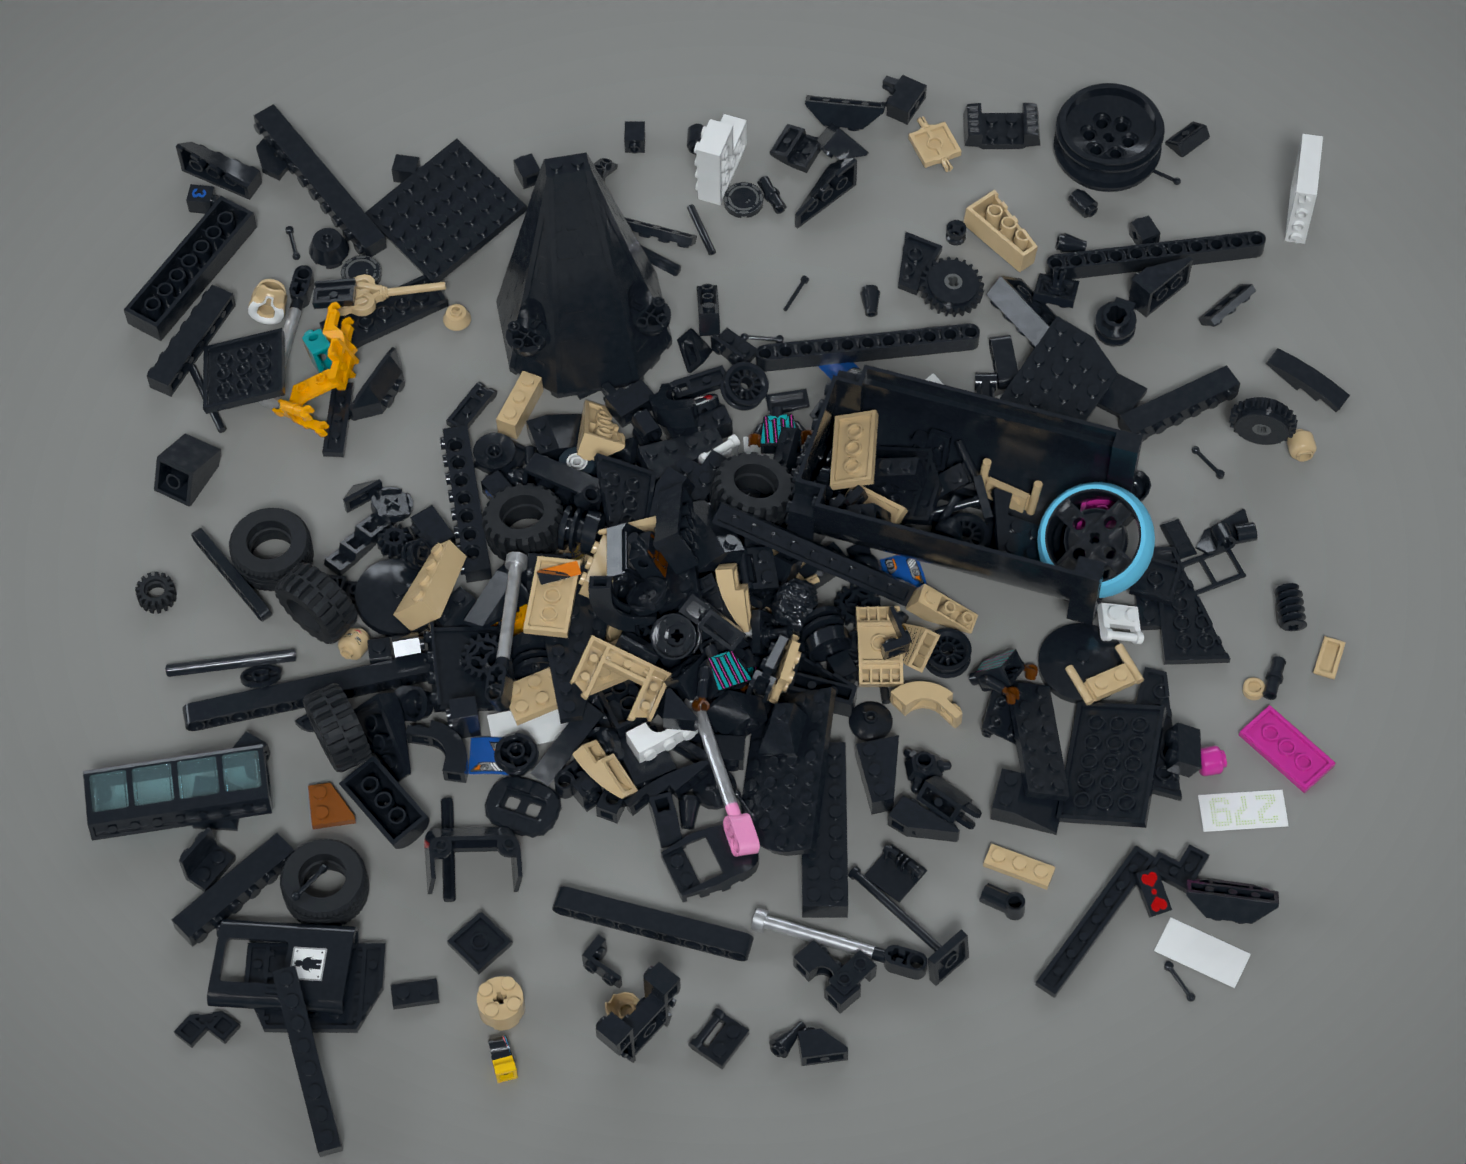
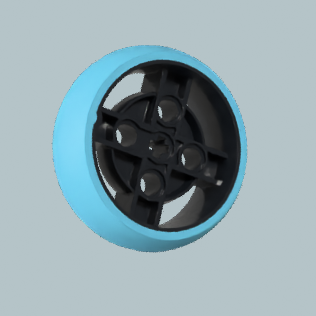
[1037,482,1155,598]

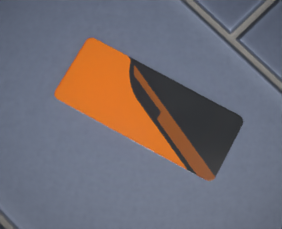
[537,561,581,585]

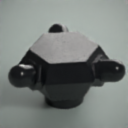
[903,748,952,794]

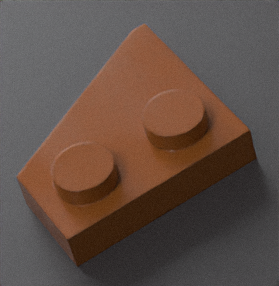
[308,783,356,829]

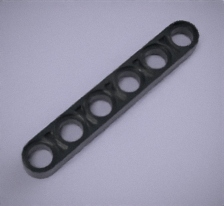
[191,528,272,622]

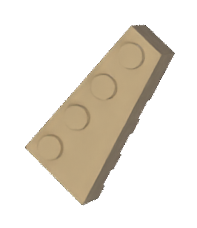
[964,190,1038,272]

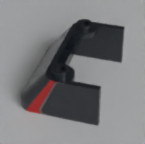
[424,827,523,894]

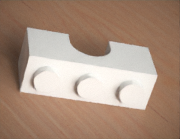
[626,722,698,763]

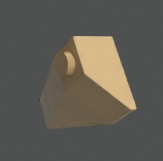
[577,400,625,461]

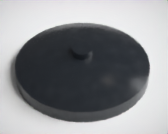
[354,558,429,637]
[1038,623,1124,704]

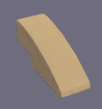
[715,563,752,632]
[572,740,638,799]

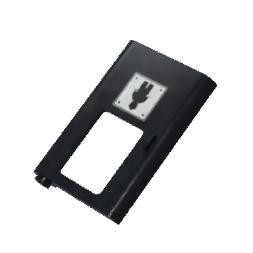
[207,919,359,1014]

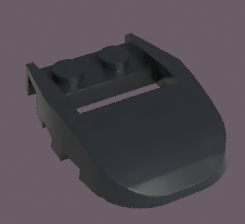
[661,824,759,903]

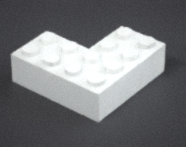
[694,114,747,205]

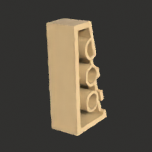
[393,540,467,631]

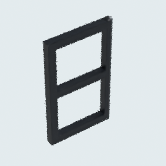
[1182,550,1246,595]

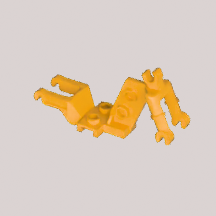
[272,302,359,437]

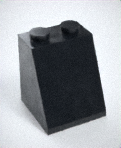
[154,433,221,507]

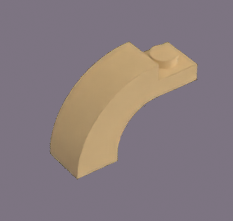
[890,681,963,729]

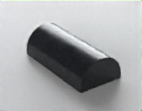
[339,755,430,849]

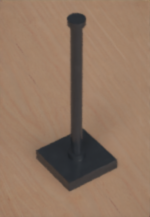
[900,475,993,525]
[848,866,969,986]

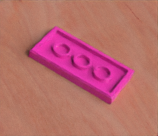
[1239,705,1336,793]

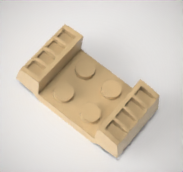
[855,606,904,688]

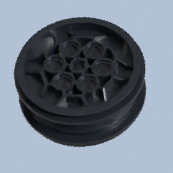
[1054,83,1165,192]

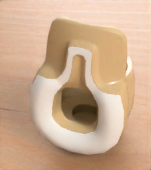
[248,279,287,325]

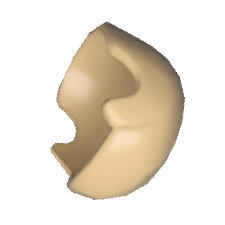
[605,992,639,1020]

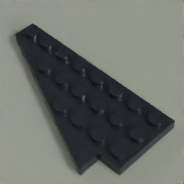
[532,565,621,724]

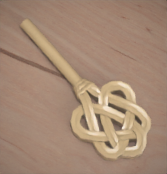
[337,274,446,316]

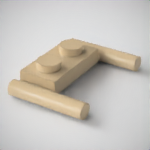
[979,458,1043,515]
[1065,643,1144,705]

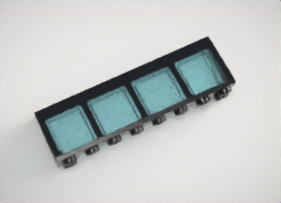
[83,744,272,841]

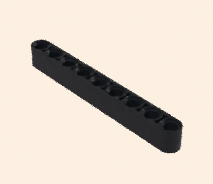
[552,886,754,961]

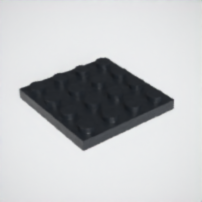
[203,328,285,414]

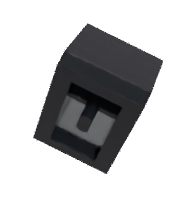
[663,688,699,731]

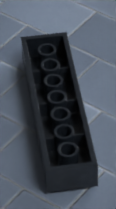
[124,196,257,341]
[802,742,848,918]

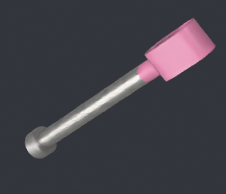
[684,696,760,857]

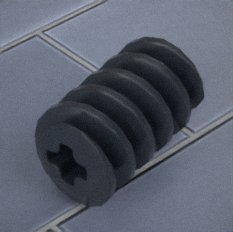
[1275,583,1307,631]

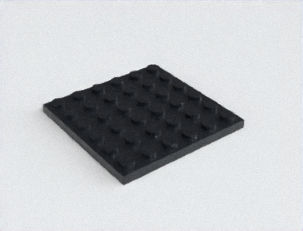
[365,138,527,283]

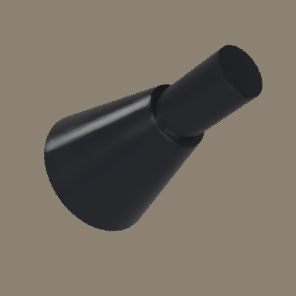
[769,1021,806,1058]

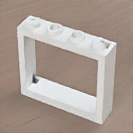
[1285,134,1323,244]

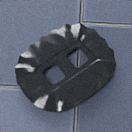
[484,776,562,838]

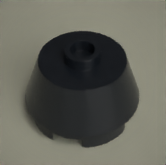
[309,228,349,269]
[494,733,539,777]

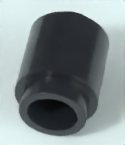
[687,124,704,154]
[1068,189,1098,218]

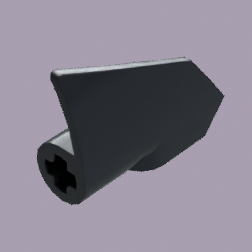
[1196,509,1258,554]

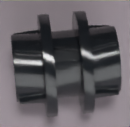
[1094,301,1137,347]

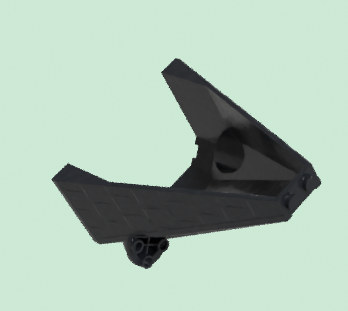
[496,152,672,398]

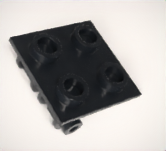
[981,690,1016,745]
[864,844,928,903]

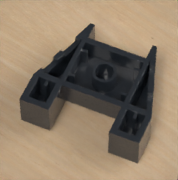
[595,962,681,1063]

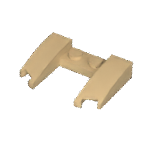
[570,635,671,721]

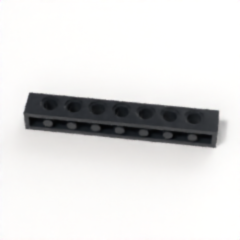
[440,425,492,583]

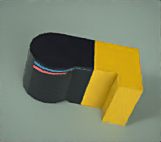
[488,1035,518,1083]

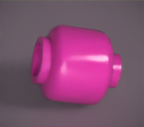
[1199,746,1227,776]

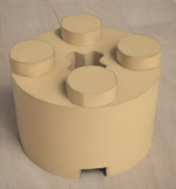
[477,976,525,1031]

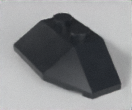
[805,95,886,131]
[348,347,405,421]
[1186,878,1279,924]

